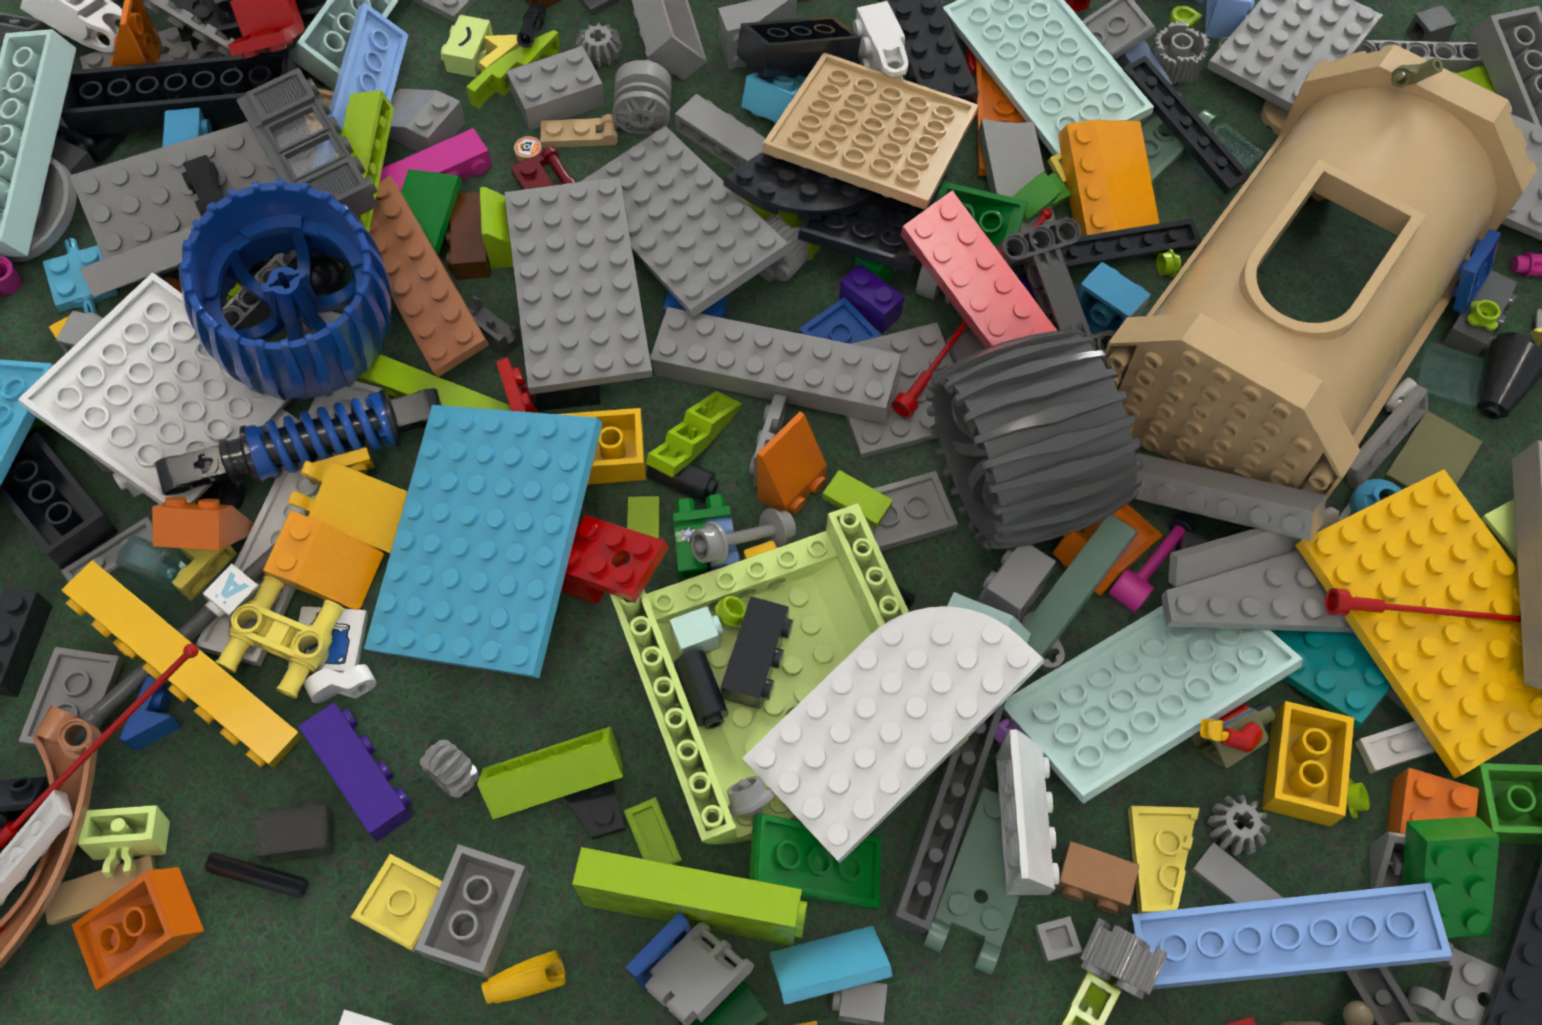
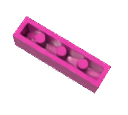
[379,128,492,191]

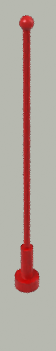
[891,208,1052,418]
[1325,588,1521,623]
[0,644,199,851]

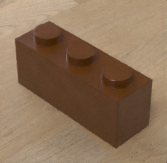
[446,192,491,280]

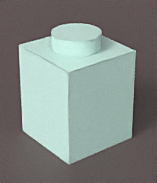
[669,606,723,656]

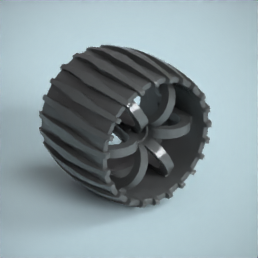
[926,330,1143,550]

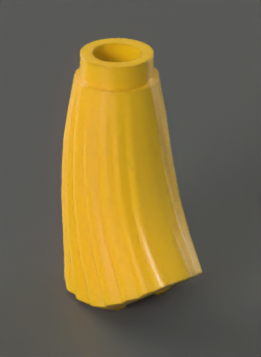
[481,950,566,1004]

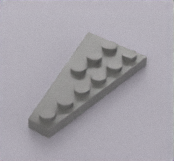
[1161,550,1354,633]

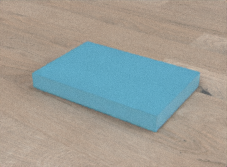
[769,926,892,1004]

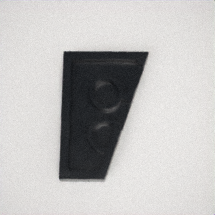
[533,742,626,840]

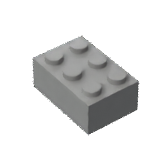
[506,46,605,131]
[414,844,531,979]

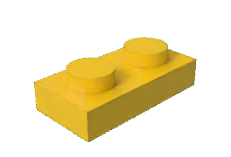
[303,447,375,486]

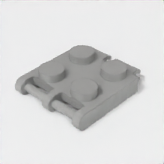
[645,921,754,1025]

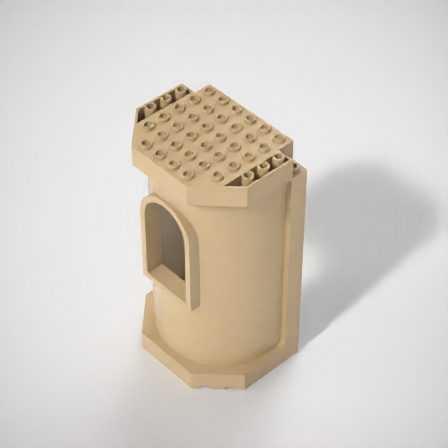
[1103,44,1538,500]

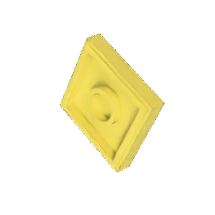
[351,854,442,952]

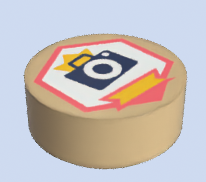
[514,136,542,162]

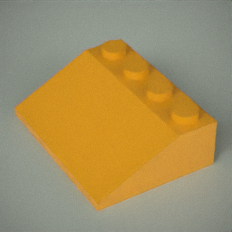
[1058,120,1159,236]

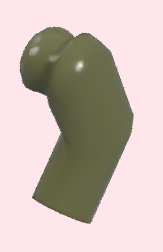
[1391,57,1443,88]

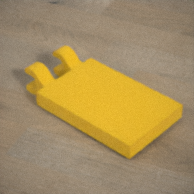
[288,461,408,554]

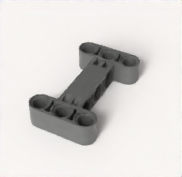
[995,218,1116,352]

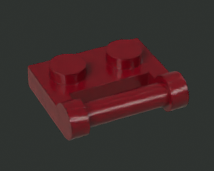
[510,146,577,190]

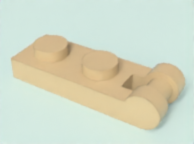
[540,114,618,148]

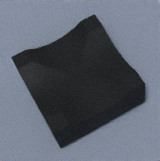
[182,155,224,217]

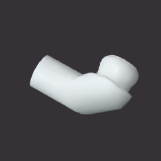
[1384,377,1417,412]

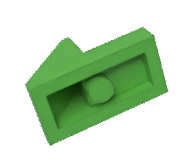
[1012,172,1072,222]

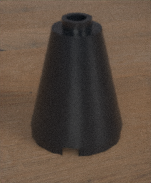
[1477,332,1542,419]

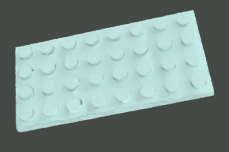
[943,0,1154,156]
[1002,605,1303,804]

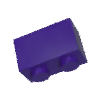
[839,264,904,334]

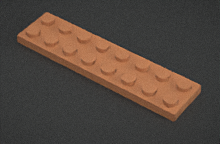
[369,176,489,377]

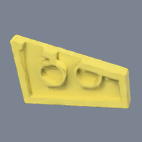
[1128,806,1199,913]

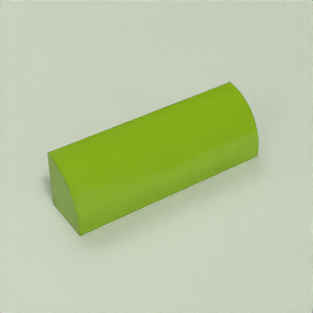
[477,726,623,819]

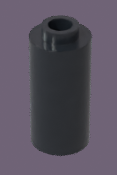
[646,463,719,502]
[674,650,729,729]

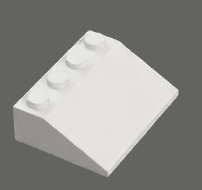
[996,729,1059,896]

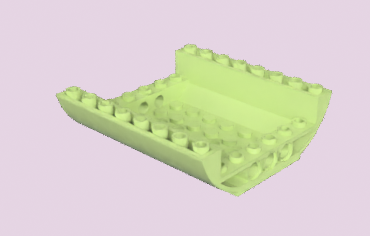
[610,503,968,845]

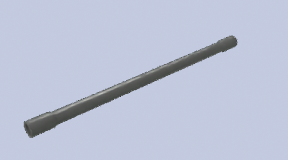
[74,513,309,745]

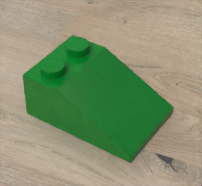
[937,181,1028,248]

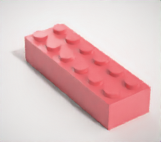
[901,191,1057,349]

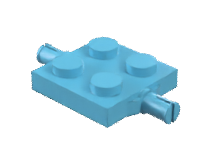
[43,238,118,315]

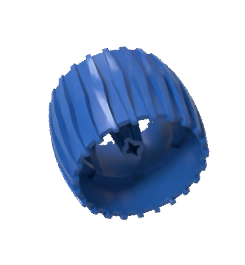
[179,179,391,402]

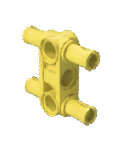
[215,575,344,699]

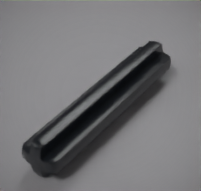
[205,852,309,898]

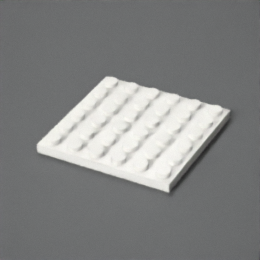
[18,272,291,504]

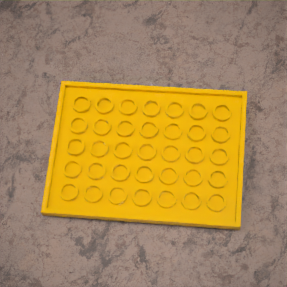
[1295,469,1542,778]

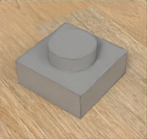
[1034,916,1082,963]

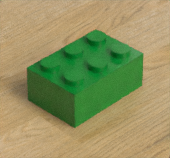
[1402,817,1500,938]

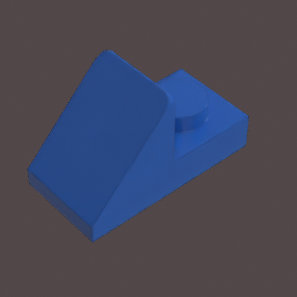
[119,676,182,751]

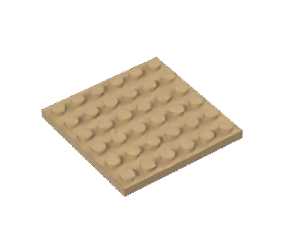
[762,53,979,210]

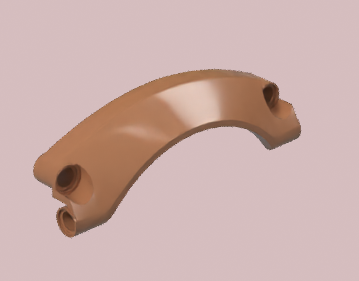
[0,705,101,969]

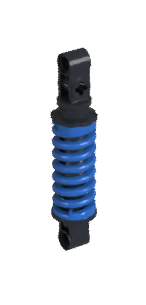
[154,388,442,496]

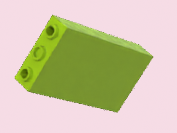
[572,847,807,946]

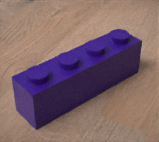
[299,702,412,842]

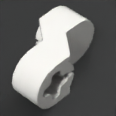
[304,664,377,703]

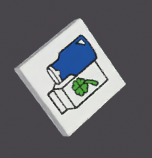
[288,606,369,673]

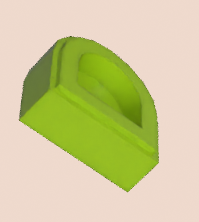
[1169,6,1202,29]

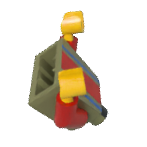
[1190,701,1275,768]

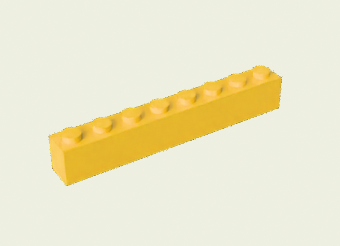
[61,560,302,769]

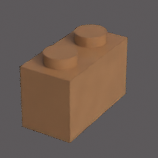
[1055,841,1140,914]

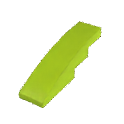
[466,30,561,109]
[646,391,742,477]
[1059,970,1121,1025]

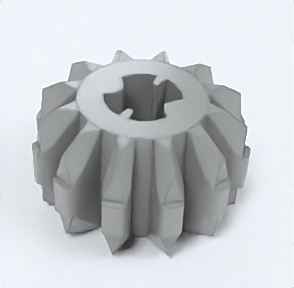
[576,22,622,69]
[420,740,479,798]
[1207,795,1271,856]

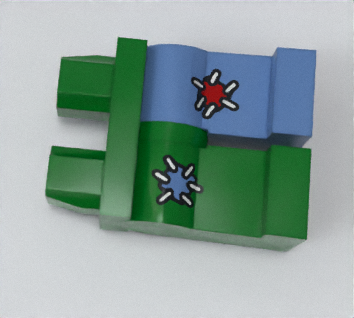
[673,494,740,582]

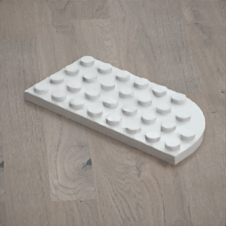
[742,606,1044,863]

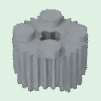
[1151,21,1210,84]
[759,214,809,282]
[1080,918,1168,999]

